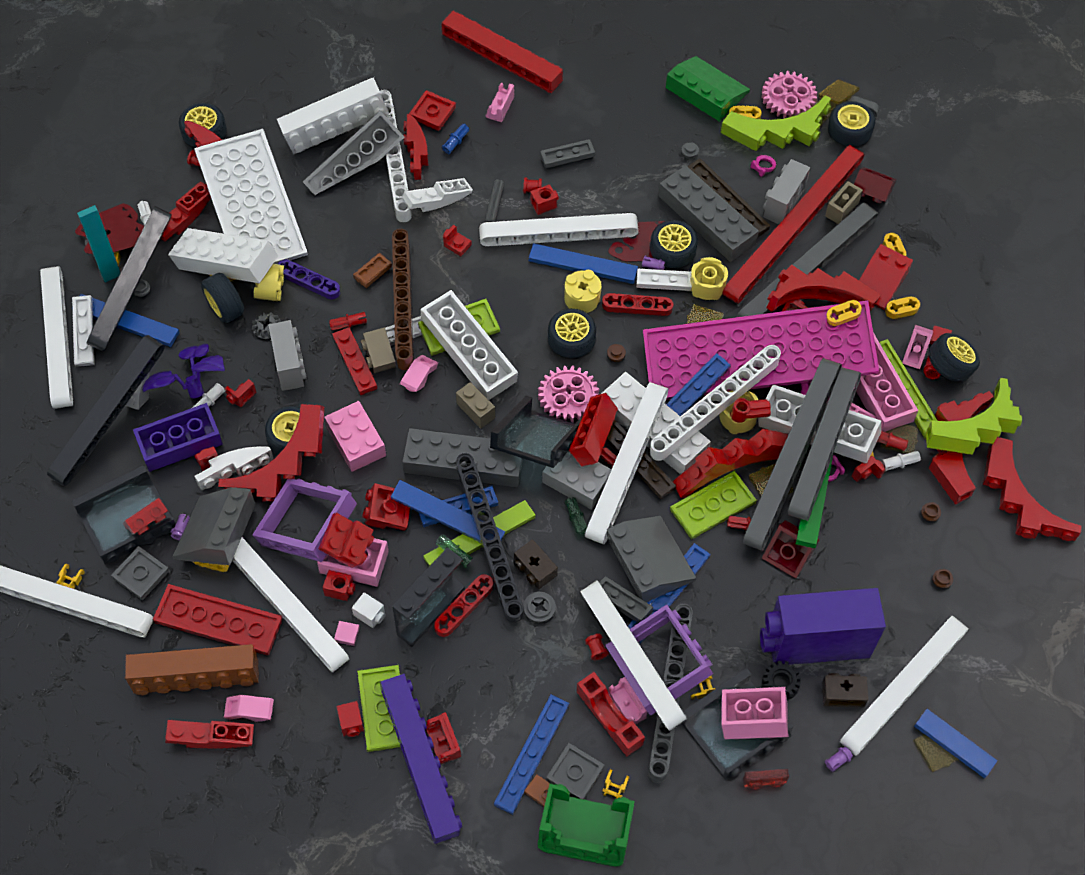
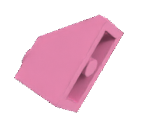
[902,325,933,369]

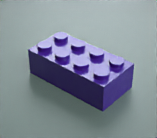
[133,403,223,472]

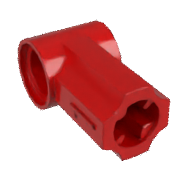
[730,398,771,423]

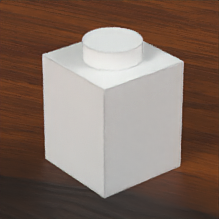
[352,593,385,628]

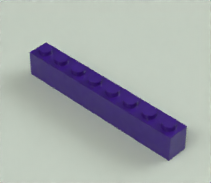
[380,674,462,844]

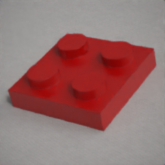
[409,90,456,131]

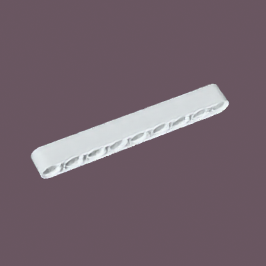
[380,90,412,222]
[479,213,639,246]
[40,266,73,409]
[650,345,781,461]
[585,382,669,544]
[232,538,349,672]
[0,566,154,638]
[580,580,687,731]
[840,615,969,756]

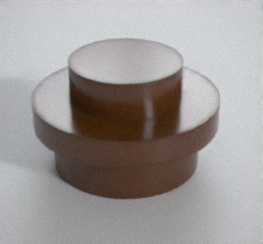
[607,344,626,362]
[921,502,941,521]
[933,569,953,589]

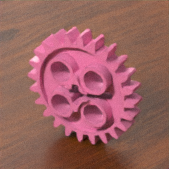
[761,71,817,118]
[538,366,599,423]

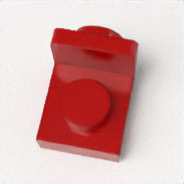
[443,225,472,256]
[225,379,257,407]
[195,446,218,471]
[852,456,885,482]

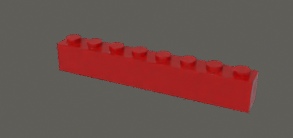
[441,11,563,93]

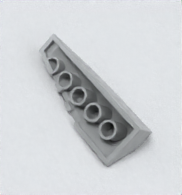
[303,111,404,195]

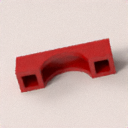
[576,672,645,757]

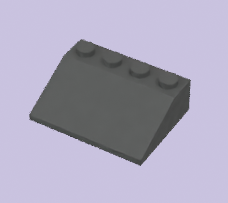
[172,487,255,566]
[607,516,696,602]

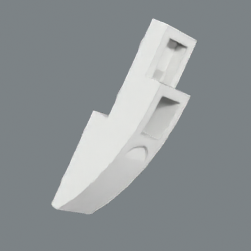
[402,178,473,212]
[195,447,273,491]

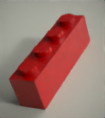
[569,393,618,467]

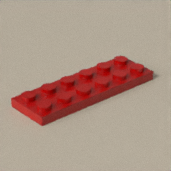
[153,584,283,656]

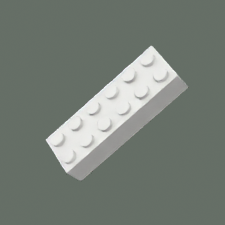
[277,77,389,154]
[168,228,278,283]
[421,290,518,400]
[601,372,711,474]
[758,385,881,464]

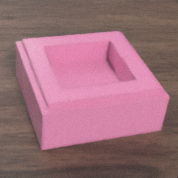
[334,621,360,646]

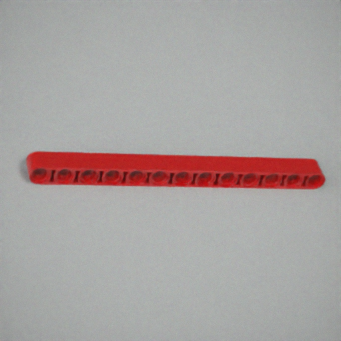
[722,145,865,304]

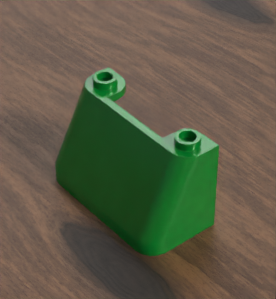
[538,784,635,866]

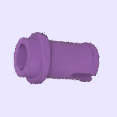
[642,256,665,270]
[171,514,190,540]
[825,747,853,772]

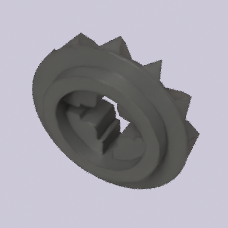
[252,312,281,339]
[523,592,556,623]

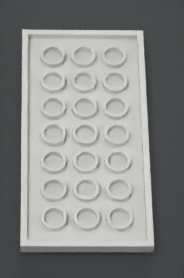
[194,129,308,264]

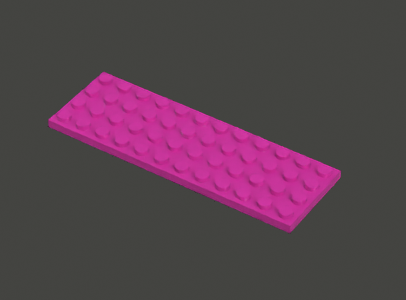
[643,300,879,400]

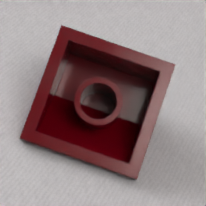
[854,167,897,203]
[762,520,819,578]

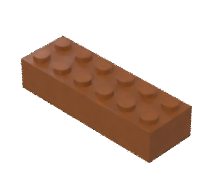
[125,644,259,695]

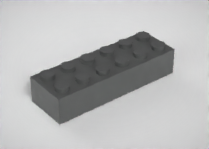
[658,165,759,262]
[403,428,524,487]

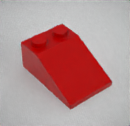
[859,244,913,310]

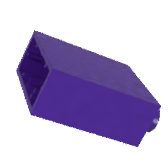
[760,588,886,665]

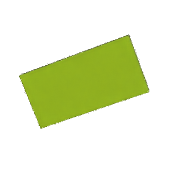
[418,299,500,356]
[670,471,757,540]
[358,665,400,752]

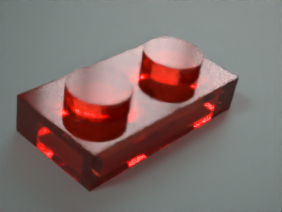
[743,769,789,789]

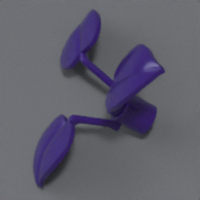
[143,344,225,398]

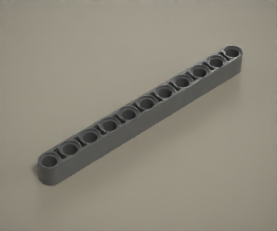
[737,202,879,317]
[743,358,842,551]

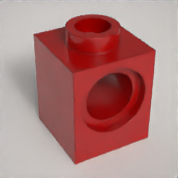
[530,184,559,215]
[322,570,355,601]
[337,701,364,737]

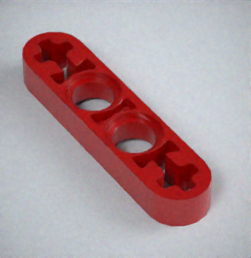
[602,293,674,316]
[434,574,493,637]

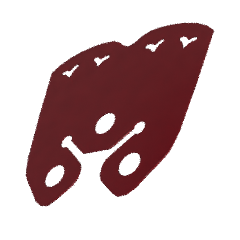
[75,203,144,254]
[608,221,665,262]

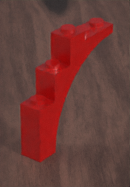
[766,265,881,312]
[929,391,994,505]
[218,404,324,502]
[672,429,788,498]
[983,437,1082,541]

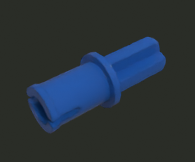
[441,124,469,154]

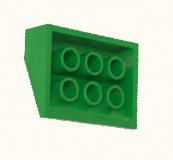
[666,56,750,122]

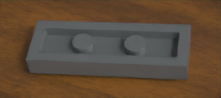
[540,139,595,169]
[599,576,653,623]

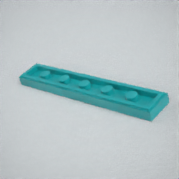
[77,205,121,282]

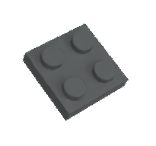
[111,546,170,601]
[546,743,605,799]

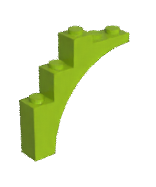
[721,95,831,151]
[926,378,1022,455]

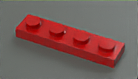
[332,327,377,395]

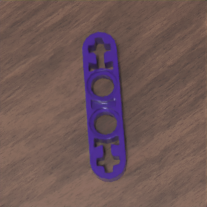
[278,259,340,300]

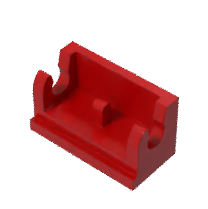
[426,712,461,765]

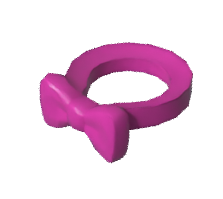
[750,155,776,177]
[828,455,845,482]

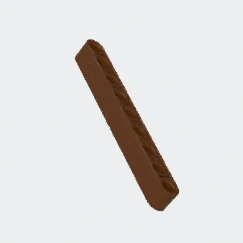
[392,229,414,370]

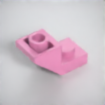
[400,355,438,392]
[224,695,274,722]

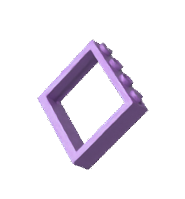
[253,479,357,562]
[605,605,713,716]

